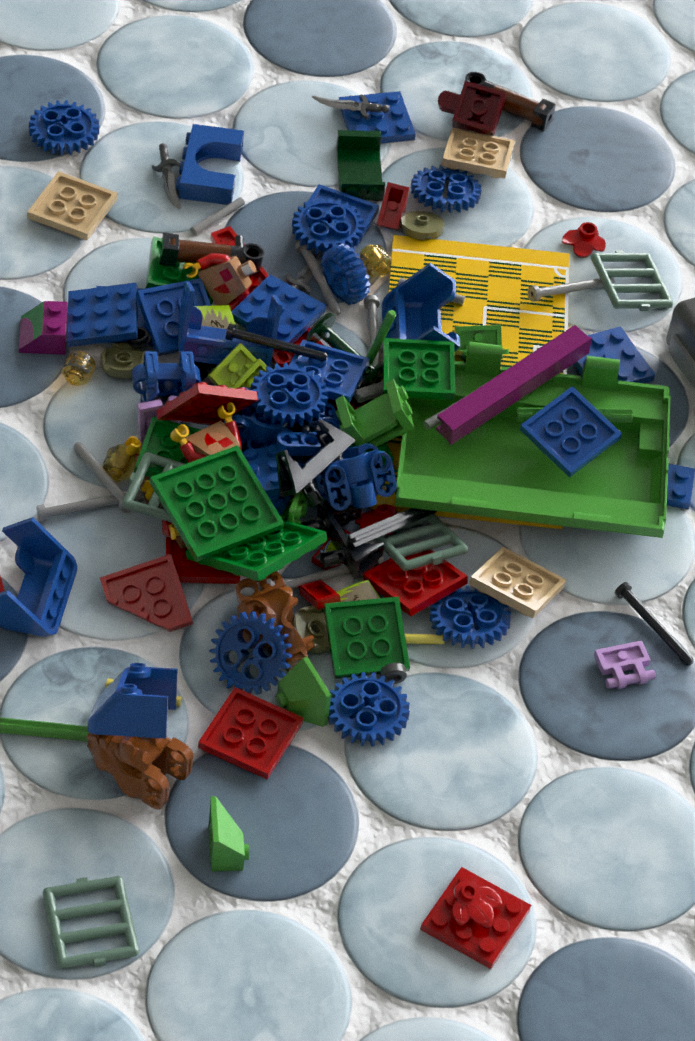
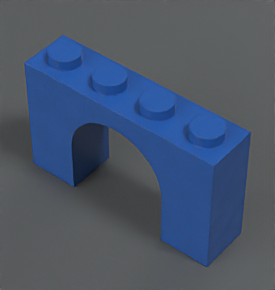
[176,124,244,205]

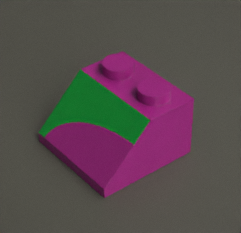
[19,301,68,355]

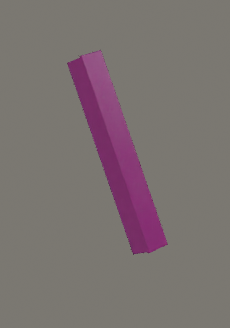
[436,325,592,445]

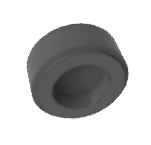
[380,663,407,684]

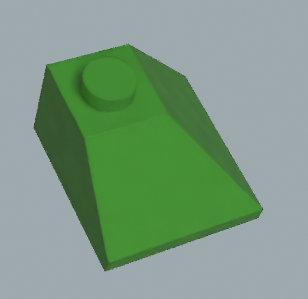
[275,657,331,727]
[208,796,249,872]

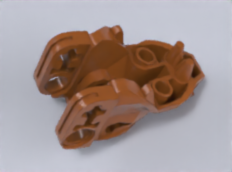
[236,571,314,672]
[86,733,193,810]

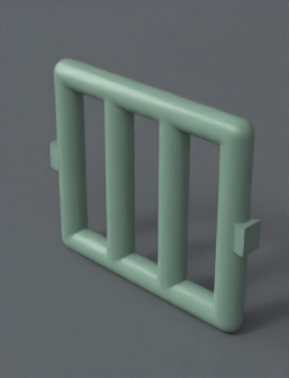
[591,250,673,311]
[122,452,185,523]
[374,514,468,571]
[43,876,139,969]

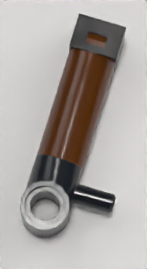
[465,72,556,132]
[159,233,264,275]

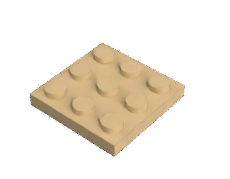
[441,128,515,179]
[27,171,118,241]
[469,547,567,619]

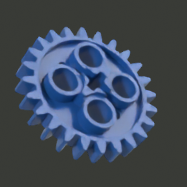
[29,100,100,156]
[410,165,482,213]
[292,197,364,254]
[250,363,328,427]
[430,585,511,649]
[209,611,292,695]
[329,672,410,747]

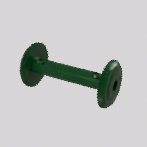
[306,313,383,388]

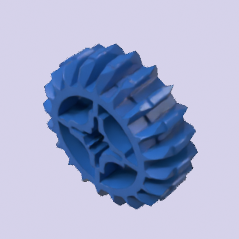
[321,244,370,305]

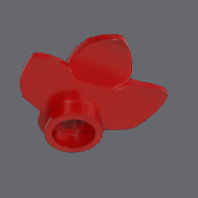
[562,222,606,258]
[355,504,397,535]
[452,880,503,929]

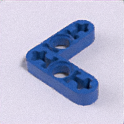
[275,403,341,456]

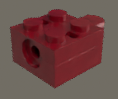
[438,81,506,136]

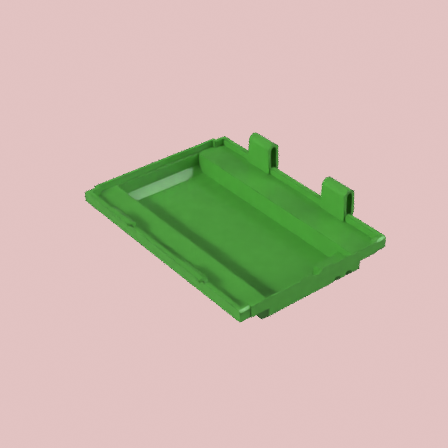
[395,342,671,538]

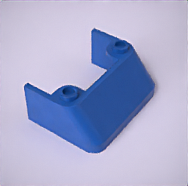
[178,281,283,366]
[0,517,77,637]
[87,663,178,739]

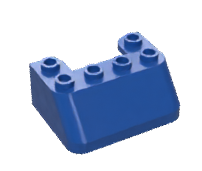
[382,263,460,352]

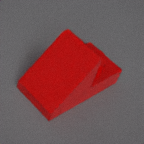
[377,182,409,231]

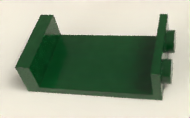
[336,130,385,201]

